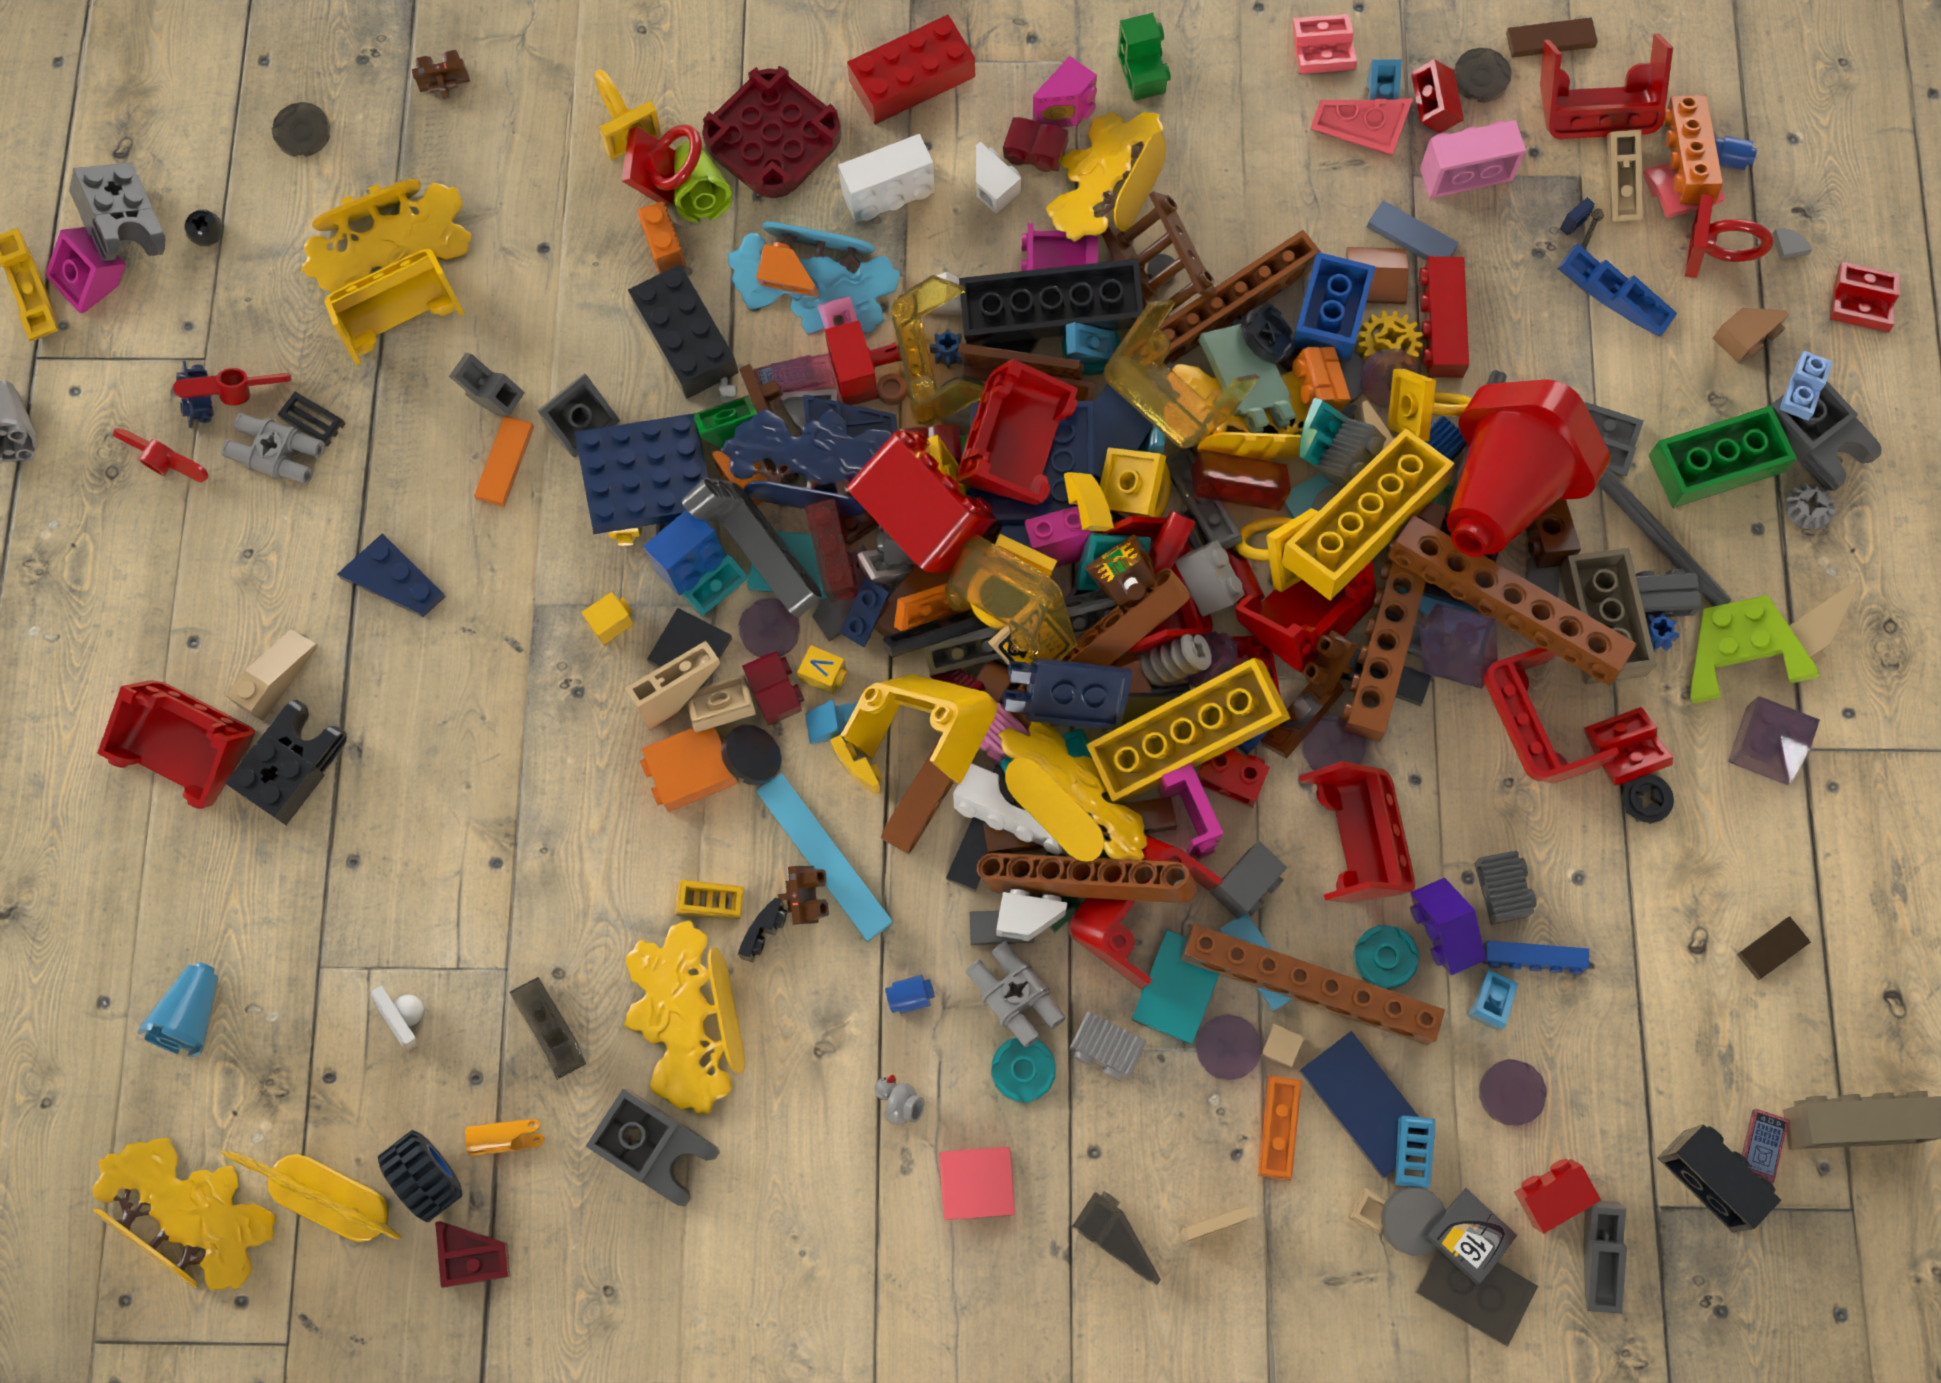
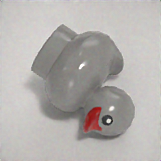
[875,1074,925,1125]

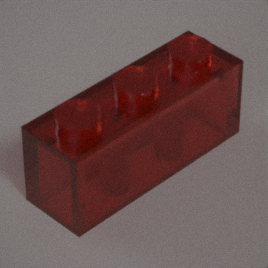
[1191,449,1291,511]
[804,499,859,603]

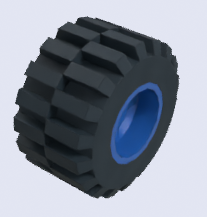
[378,1130,463,1222]

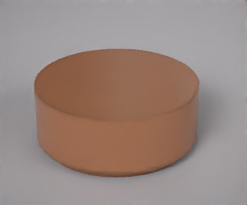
[877,374,907,405]

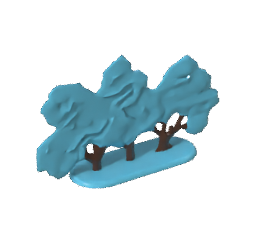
[727,222,901,335]

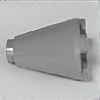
[0,381,37,463]

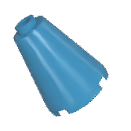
[137,962,218,1057]

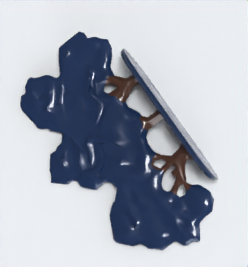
[721,408,892,516]

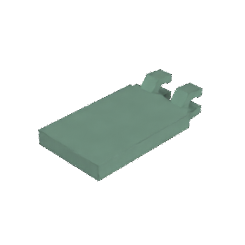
[1199,324,1295,433]

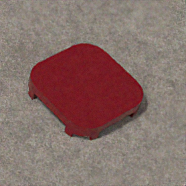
[702,66,841,198]

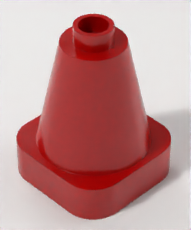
[1447,379,1611,557]

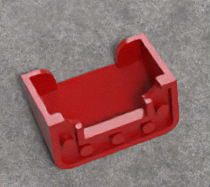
[956,359,1078,505]
[1235,560,1377,673]
[97,680,255,809]

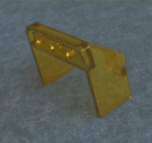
[891,275,984,427]
[1104,300,1260,448]
[945,535,1077,661]

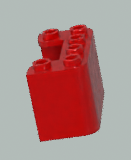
[847,430,997,573]

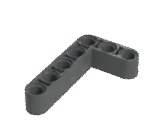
[682,478,822,617]

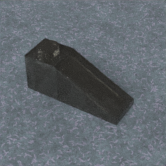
[509,977,586,1080]
[1071,1191,1161,1286]

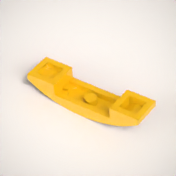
[0,228,59,342]

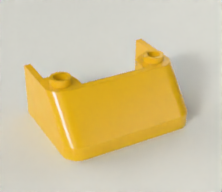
[324,249,465,366]
[841,674,998,785]

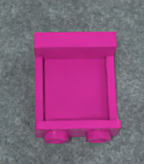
[1021,223,1098,271]
[1025,506,1093,568]
[1157,763,1223,859]

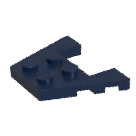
[803,395,898,513]

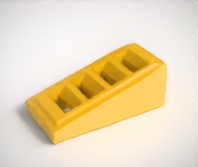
[675,880,744,919]

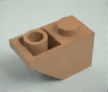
[1712,308,1790,363]

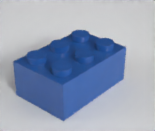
[1293,252,1376,361]

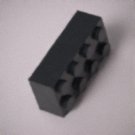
[628,263,739,399]

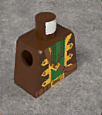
[1085,534,1156,606]

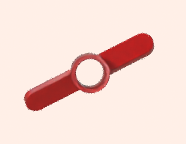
[173,368,292,406]
[112,428,208,483]

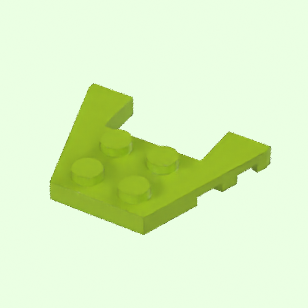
[1690,595,1820,704]

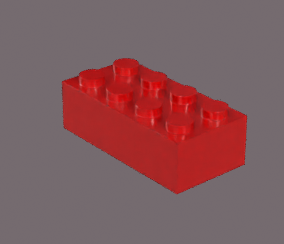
[847,14,976,125]

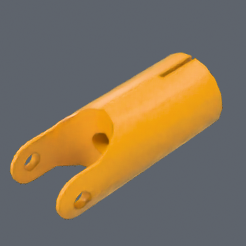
[465,1119,545,1156]

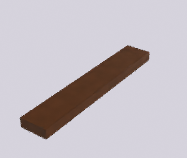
[983,797,1177,854]

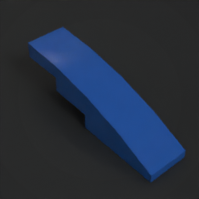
[1557,244,1677,336]

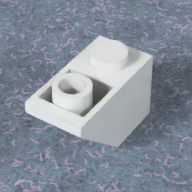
[976,142,1021,214]
[996,889,1067,941]

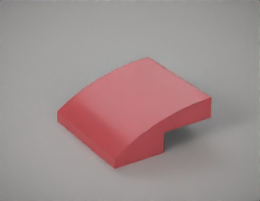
[1292,14,1357,74]
[1643,163,1725,219]
[939,1147,1015,1220]

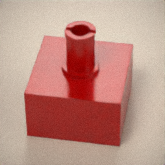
[824,320,900,406]

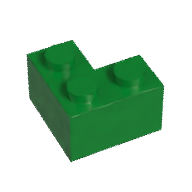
[1117,13,1171,101]

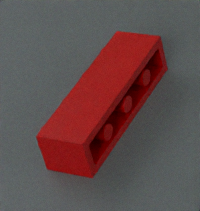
[1419,256,1469,378]

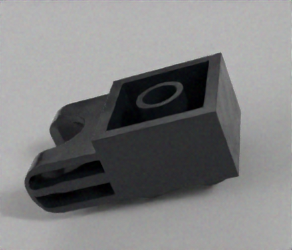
[225,700,347,826]

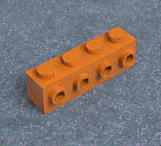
[1662,95,1723,204]

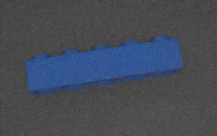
[1483,941,1589,974]

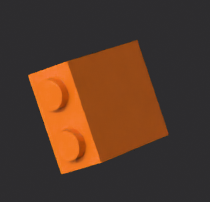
[640,727,738,812]

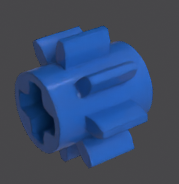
[930,329,964,368]
[1646,613,1680,652]

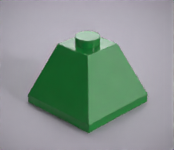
[694,395,757,448]

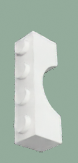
[953,763,1070,857]

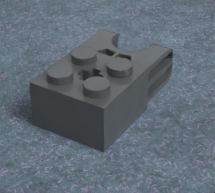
[69,163,166,261]
[1771,381,1882,491]
[586,1089,720,1206]

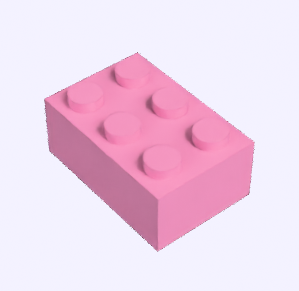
[1420,120,1526,199]

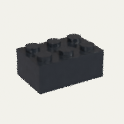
[1657,1124,1781,1233]

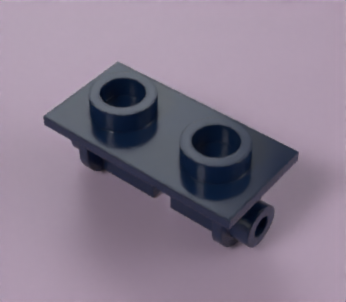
[176,361,214,428]
[840,578,890,648]

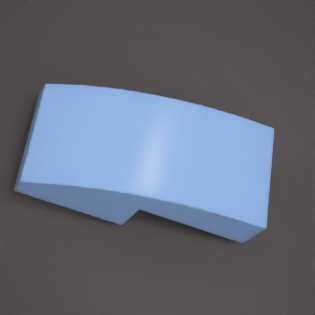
[1779,350,1833,421]

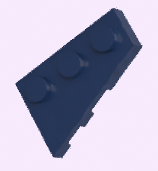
[337,533,446,617]

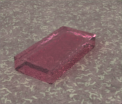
[771,353,835,392]

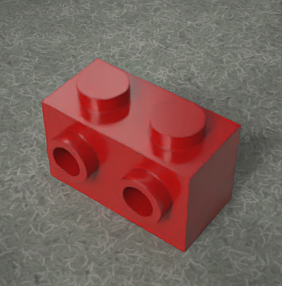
[1411,59,1464,133]
[1197,748,1270,808]
[1514,1159,1601,1234]

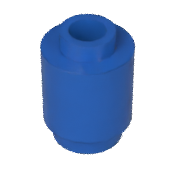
[1715,136,1757,170]
[885,974,935,1014]

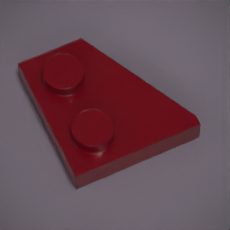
[435,1221,511,1288]

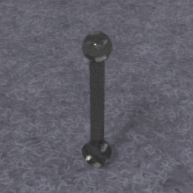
[1581,208,1604,250]

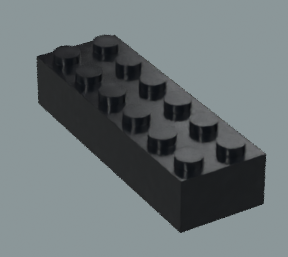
[959,258,1144,345]

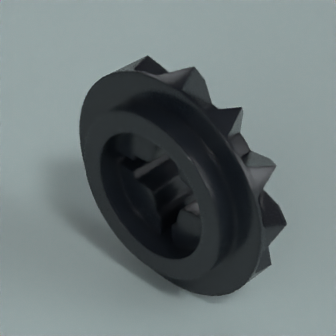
[1621,774,1674,825]

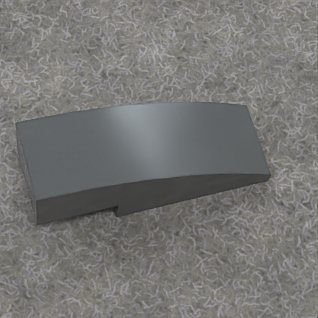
[1584,1201,1627,1314]

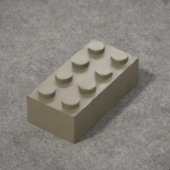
[1560,548,1657,684]
[1783,1091,1941,1150]

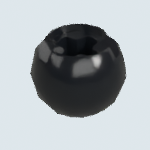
[184,209,223,246]

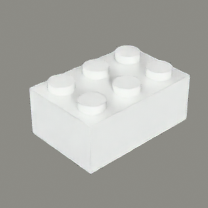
[838,134,935,223]

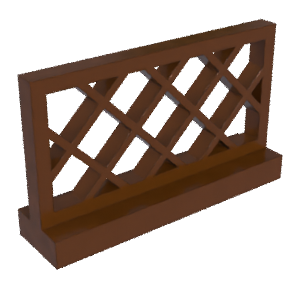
[958,343,1085,381]

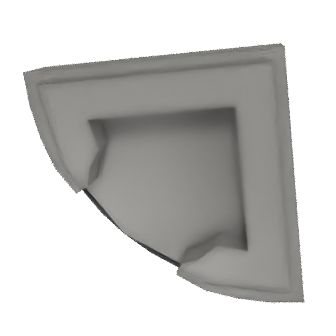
[1772,228,1812,260]

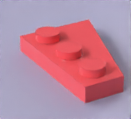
[1310,98,1413,156]

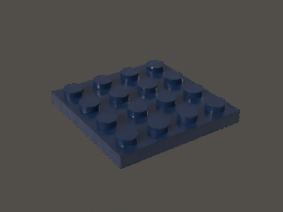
[970,401,1094,524]
[574,413,708,535]

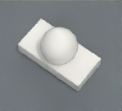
[371,985,425,1052]

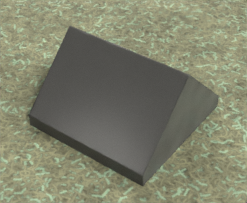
[537,373,620,458]

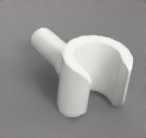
[719,377,737,403]

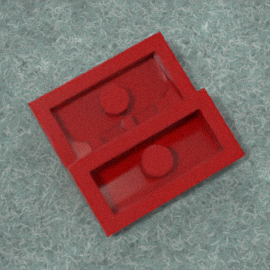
[1830,261,1900,333]
[1584,707,1673,786]

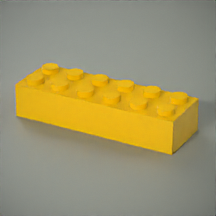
[1281,428,1455,600]
[1086,658,1291,803]

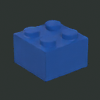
[643,510,726,596]

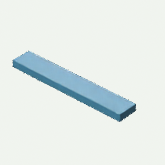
[756,773,893,942]

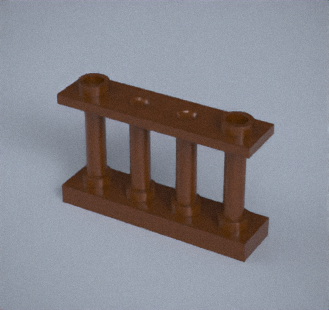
[1101,191,1218,330]

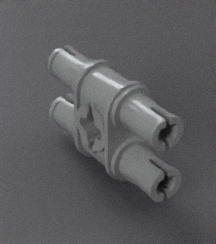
[221,413,325,485]
[966,941,1066,1048]

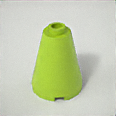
[674,141,732,222]

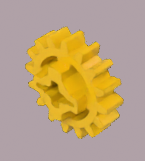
[1356,310,1423,374]

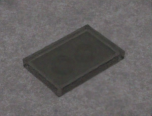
[1415,1249,1538,1347]

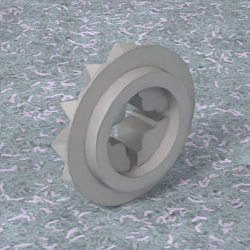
[1785,482,1836,530]

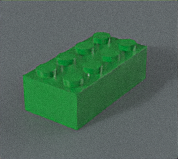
[1648,405,1797,508]

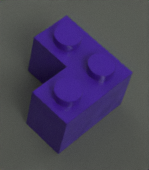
[1410,877,1486,976]

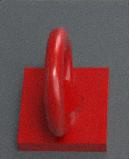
[622,124,702,206]
[1685,194,1774,278]

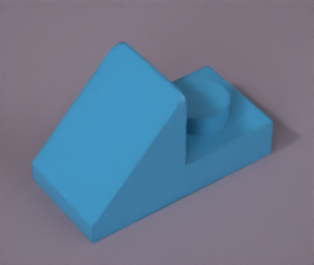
[1366,59,1402,100]
[1066,322,1116,363]
[805,700,858,744]
[1467,969,1518,1030]

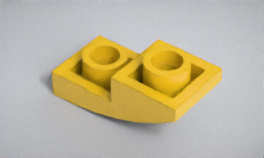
[1064,472,1114,531]
[830,735,883,794]

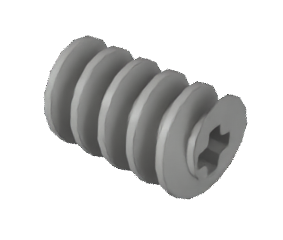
[1140,634,1211,687]

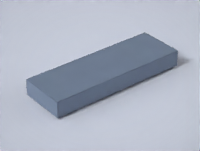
[1367,200,1459,261]

